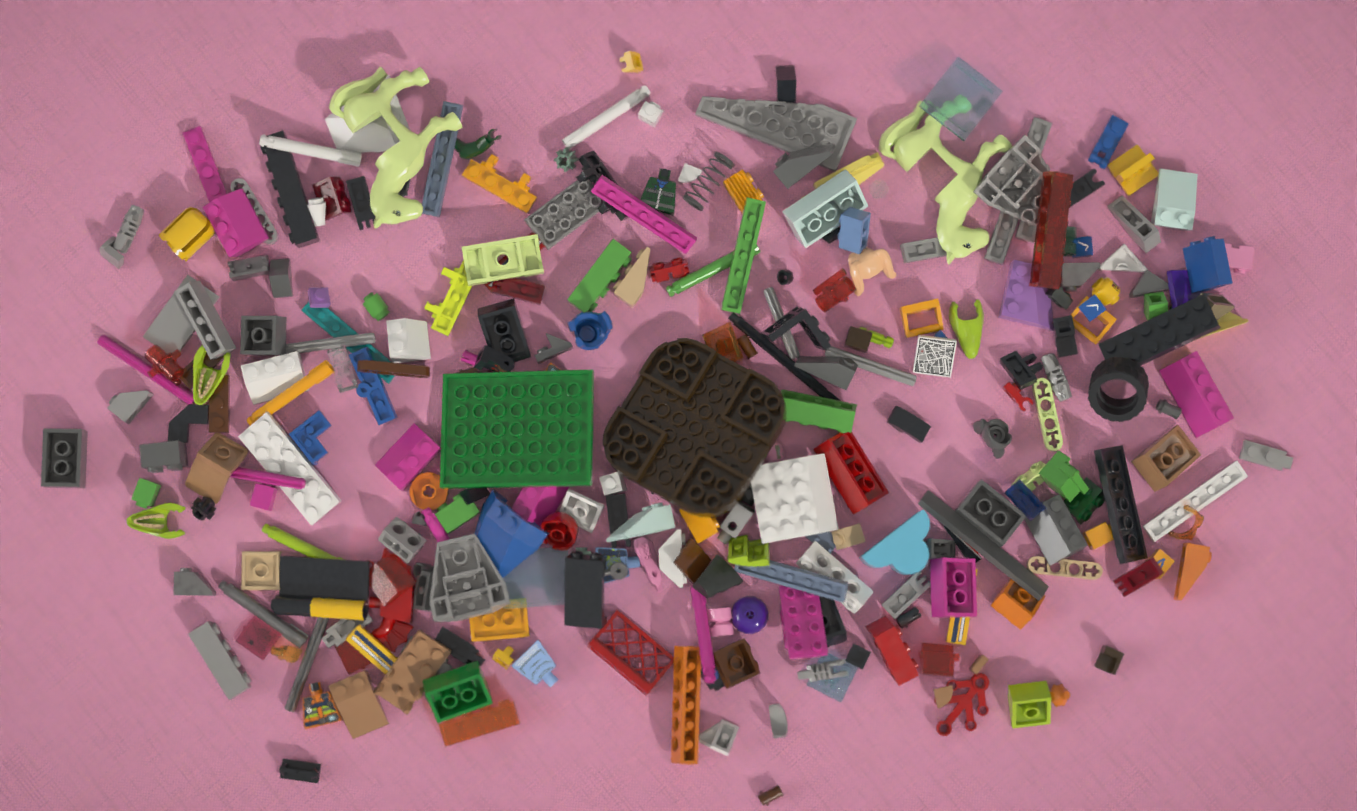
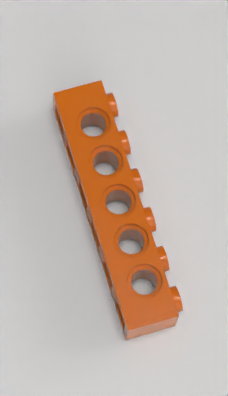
[671,645,701,764]

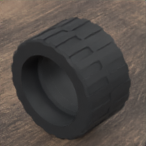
[1088,357,1149,422]

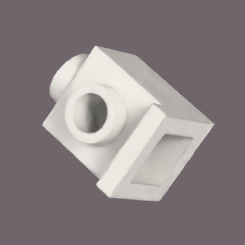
[638,101,664,128]

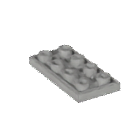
[524,179,605,250]
[143,275,220,359]

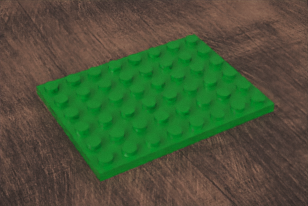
[440,370,594,489]

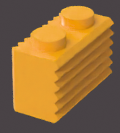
[723,169,764,214]

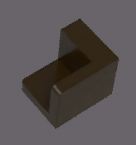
[844,326,872,353]
[1095,645,1124,675]

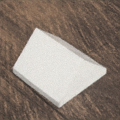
[559,489,605,533]

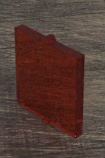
[334,640,372,675]

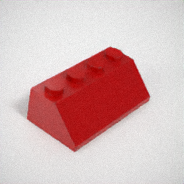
[813,432,889,515]

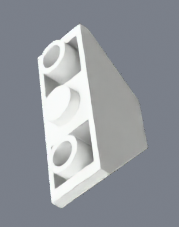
[659,529,687,588]

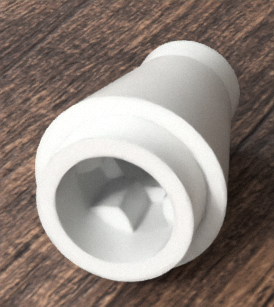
[307,198,326,226]

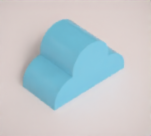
[859,509,930,575]

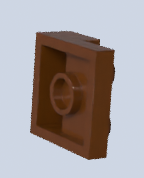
[713,638,760,689]

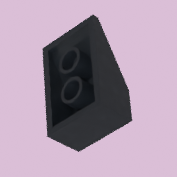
[478,298,531,362]
[819,596,847,647]

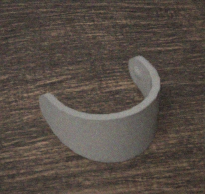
[769,704,788,739]

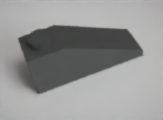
[794,356,858,390]

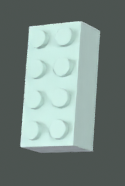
[782,169,868,248]

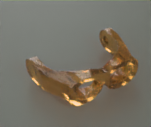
[1168,504,1204,540]

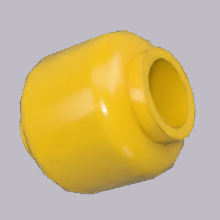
[1092,277,1120,306]

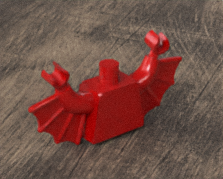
[366,548,416,653]

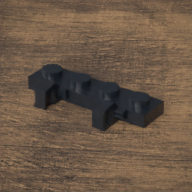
[576,150,629,221]

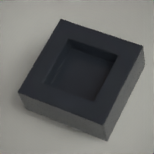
[845,644,871,670]

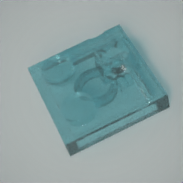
[806,653,858,702]

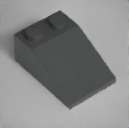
[773,143,836,189]

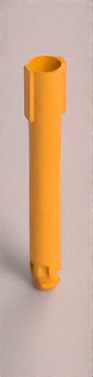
[246,360,335,426]

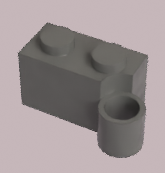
[412,563,434,612]

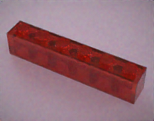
[1029,171,1073,290]

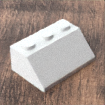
[241,351,309,405]

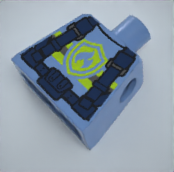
[595,547,640,584]

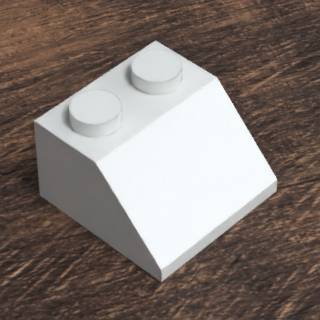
[386,318,431,363]

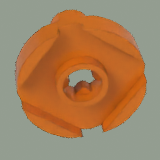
[409,472,449,511]

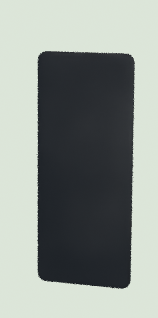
[459,488,490,505]

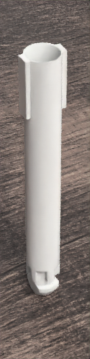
[562,86,651,150]
[259,134,362,167]

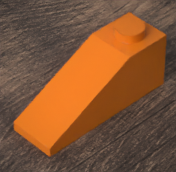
[1174,543,1212,601]

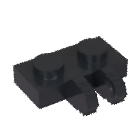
[1000,351,1044,390]

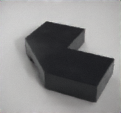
[168,404,209,443]

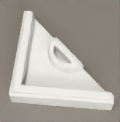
[1098,244,1148,272]

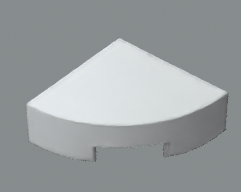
[678,163,703,183]

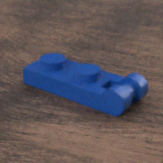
[1087,115,1129,169]

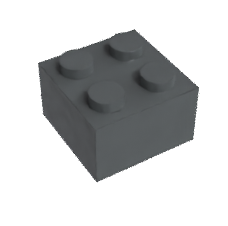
[240,316,287,356]
[139,440,188,473]

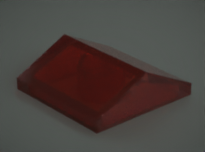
[369,553,417,607]

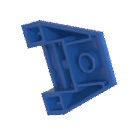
[474,489,548,579]

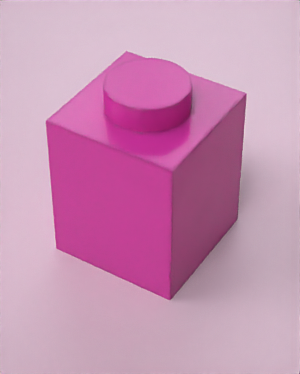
[250,483,278,511]

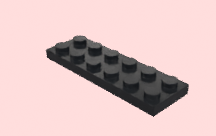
[1098,294,1221,366]
[1094,445,1148,564]

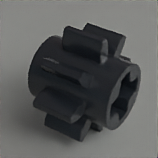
[191,497,216,520]

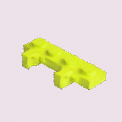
[424,259,472,336]

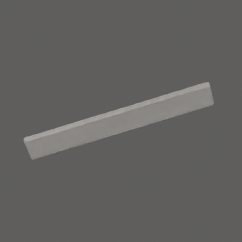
[984,117,1052,265]

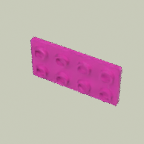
[779,585,828,659]

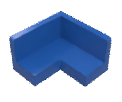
[289,410,332,466]

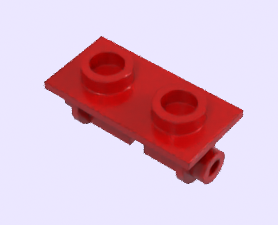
[649,257,689,283]

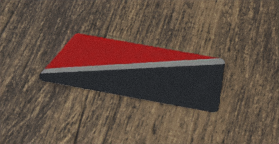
[944,526,982,563]

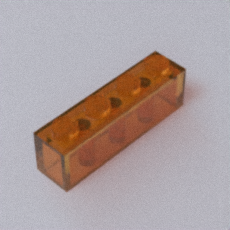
[438,699,521,747]

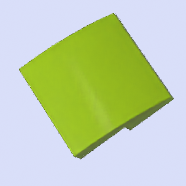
[728,535,769,567]

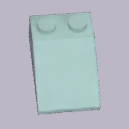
[1151,169,1198,231]
[606,503,675,542]

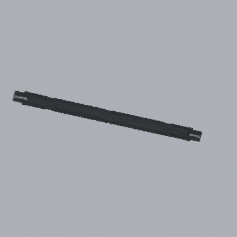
[728,312,841,401]

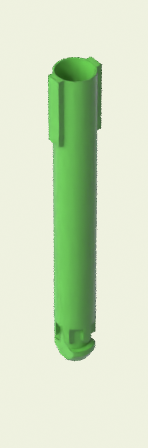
[666,244,761,296]

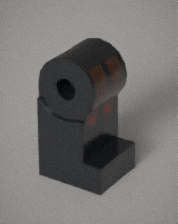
[474,345,514,372]

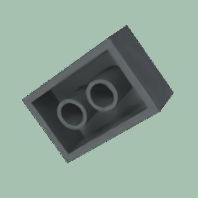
[41,428,88,488]
[955,479,1027,547]

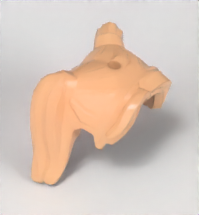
[848,247,897,296]

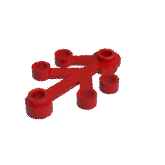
[934,673,989,736]

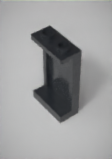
[564,551,607,629]

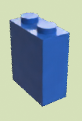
[1183,236,1233,293]

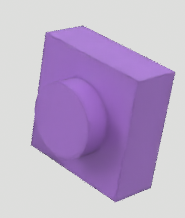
[307,287,331,308]

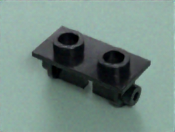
[279,759,321,783]

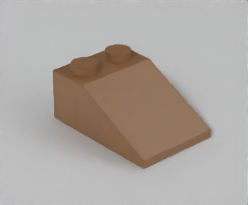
[1131,425,1201,492]
[328,670,389,739]

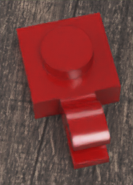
[1002,382,1034,412]

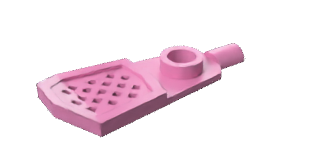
[634,537,663,593]

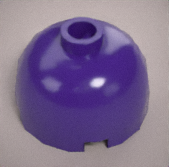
[731,596,769,634]

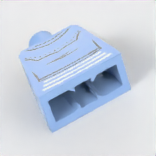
[511,640,559,687]

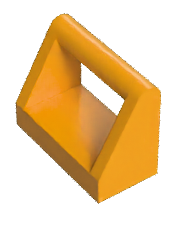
[1070,296,1117,345]
[899,298,944,338]

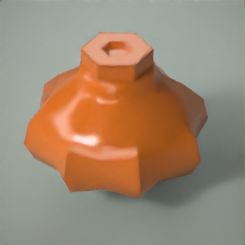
[1050,683,1070,707]

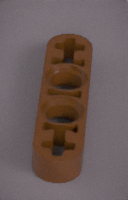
[357,360,430,378]

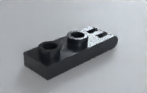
[346,176,376,230]

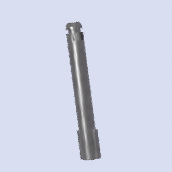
[218,580,309,648]

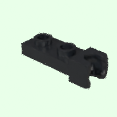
[1059,169,1105,214]
[606,494,631,548]

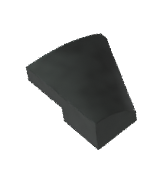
[692,554,743,599]

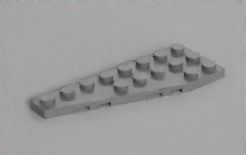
[695,96,857,172]

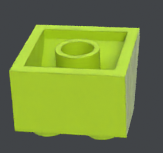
[1008,681,1051,729]

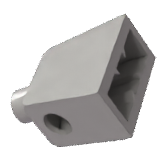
[717,500,755,544]

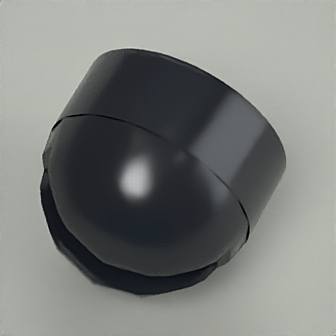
[777,269,794,285]

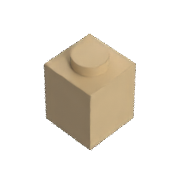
[831,523,866,550]

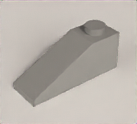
[1107,195,1161,253]

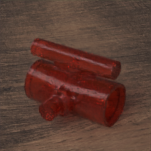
[813,268,856,312]
[145,345,184,386]

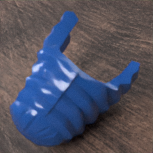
[568,311,613,350]

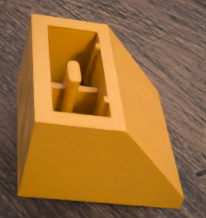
[679,509,720,544]

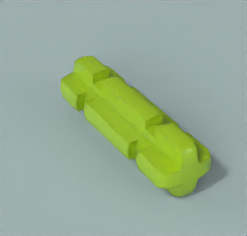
[859,327,894,348]

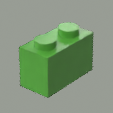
[435,494,480,534]

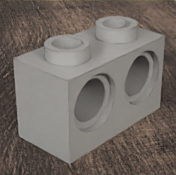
[378,516,427,564]

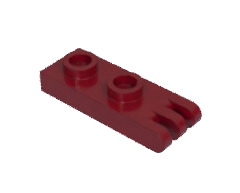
[490,278,545,305]
[1113,557,1164,597]

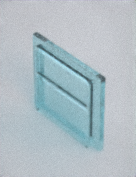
[919,57,1003,141]
[503,548,568,609]

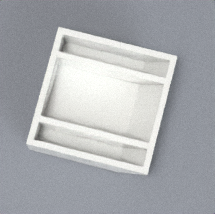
[751,453,839,544]

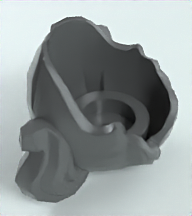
[973,419,1012,459]

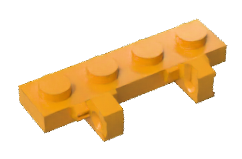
[462,154,537,214]

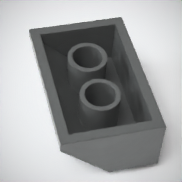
[1024,494,1087,566]

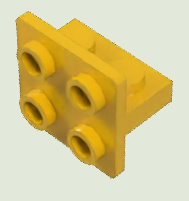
[1107,145,1158,196]

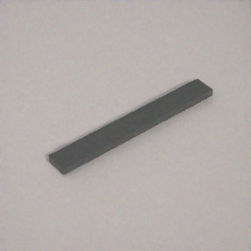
[918,490,1049,601]

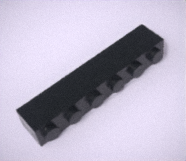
[260,131,320,248]

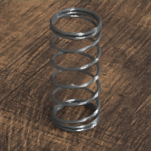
[683,152,735,211]

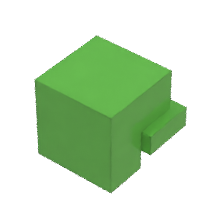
[1039,450,1089,502]

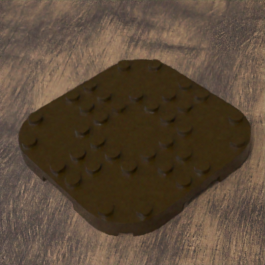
[603,338,787,518]

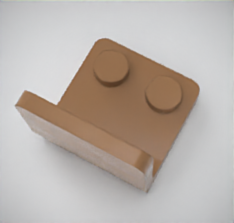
[185,432,248,504]

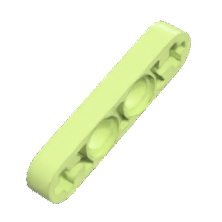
[1032,378,1063,451]

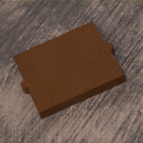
[673,538,711,584]

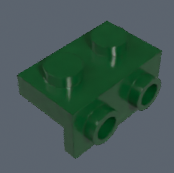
[1064,477,1105,525]

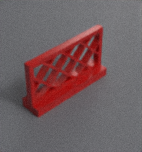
[587,610,674,696]

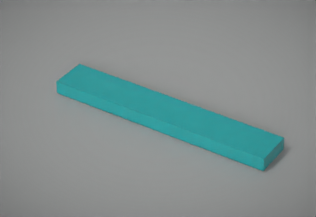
[301,301,395,384]

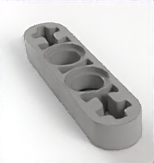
[231,178,278,245]

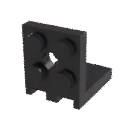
[760,306,831,351]

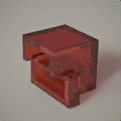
[918,643,960,677]

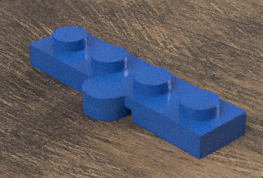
[349,347,398,425]

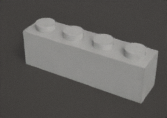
[174,281,236,359]
[188,621,252,700]

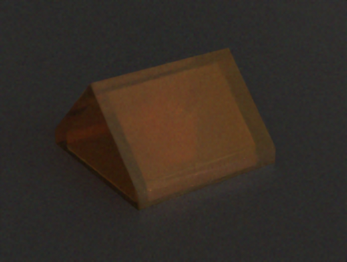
[702,322,743,363]

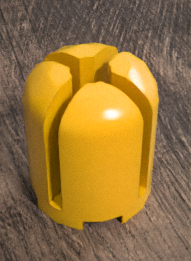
[159,207,215,262]

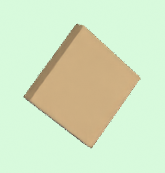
[241,551,282,590]

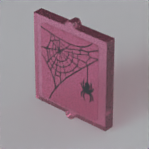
[236,615,282,660]

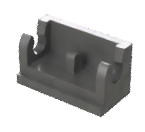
[228,255,270,281]

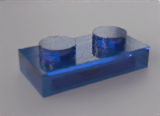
[1005,479,1046,521]

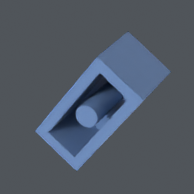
[838,207,871,254]

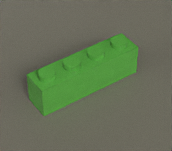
[567,239,632,312]
[781,389,857,433]

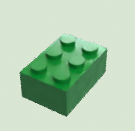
[423,661,493,723]

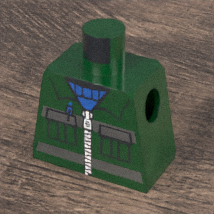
[640,169,676,216]

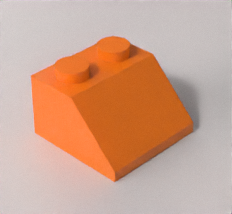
[990,578,1046,630]

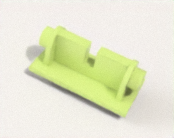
[1011,461,1046,497]

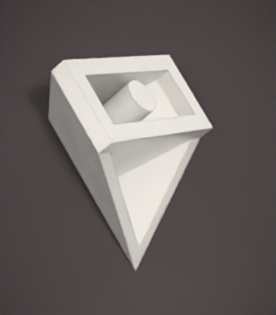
[699,719,739,756]

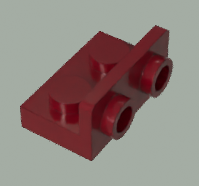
[312,176,352,220]

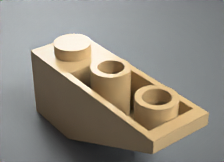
[613,247,650,308]

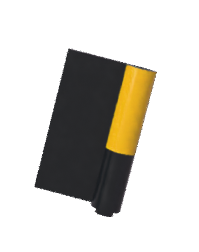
[271,556,370,620]

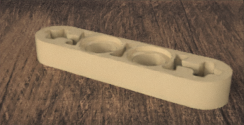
[1027,556,1103,580]

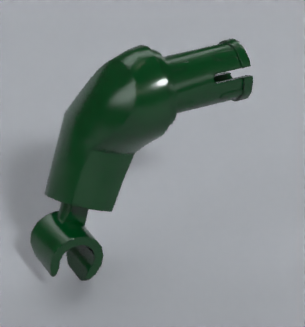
[454,129,502,160]

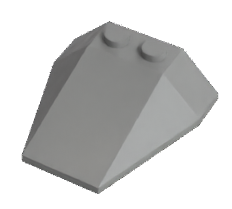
[430,534,510,622]

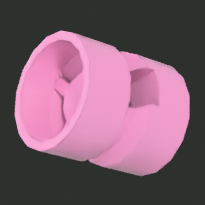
[707,607,734,637]

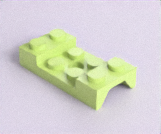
[462,234,544,286]

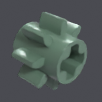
[553,147,579,172]

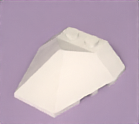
[325,75,411,153]

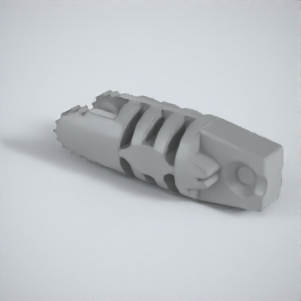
[113,205,144,254]
[1041,353,1072,402]
[797,658,849,682]

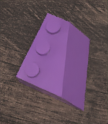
[998,260,1054,331]

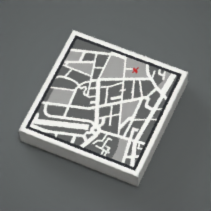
[913,335,957,378]

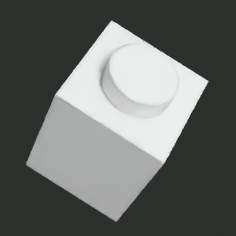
[599,472,627,496]

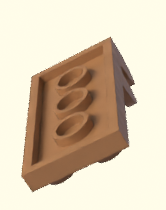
[374,629,451,715]

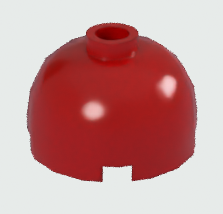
[540,511,579,551]

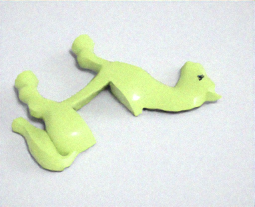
[329,67,463,228]
[879,95,1012,265]

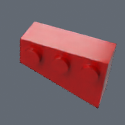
[865,615,919,686]

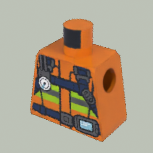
[303,682,343,730]

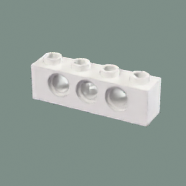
[796,541,874,614]

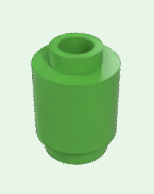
[363,292,390,321]

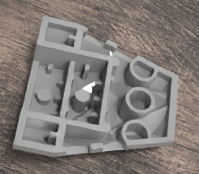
[973,135,1068,230]

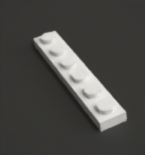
[1142,461,1248,542]

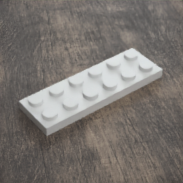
[238,412,342,526]

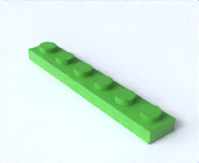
[721,197,766,314]

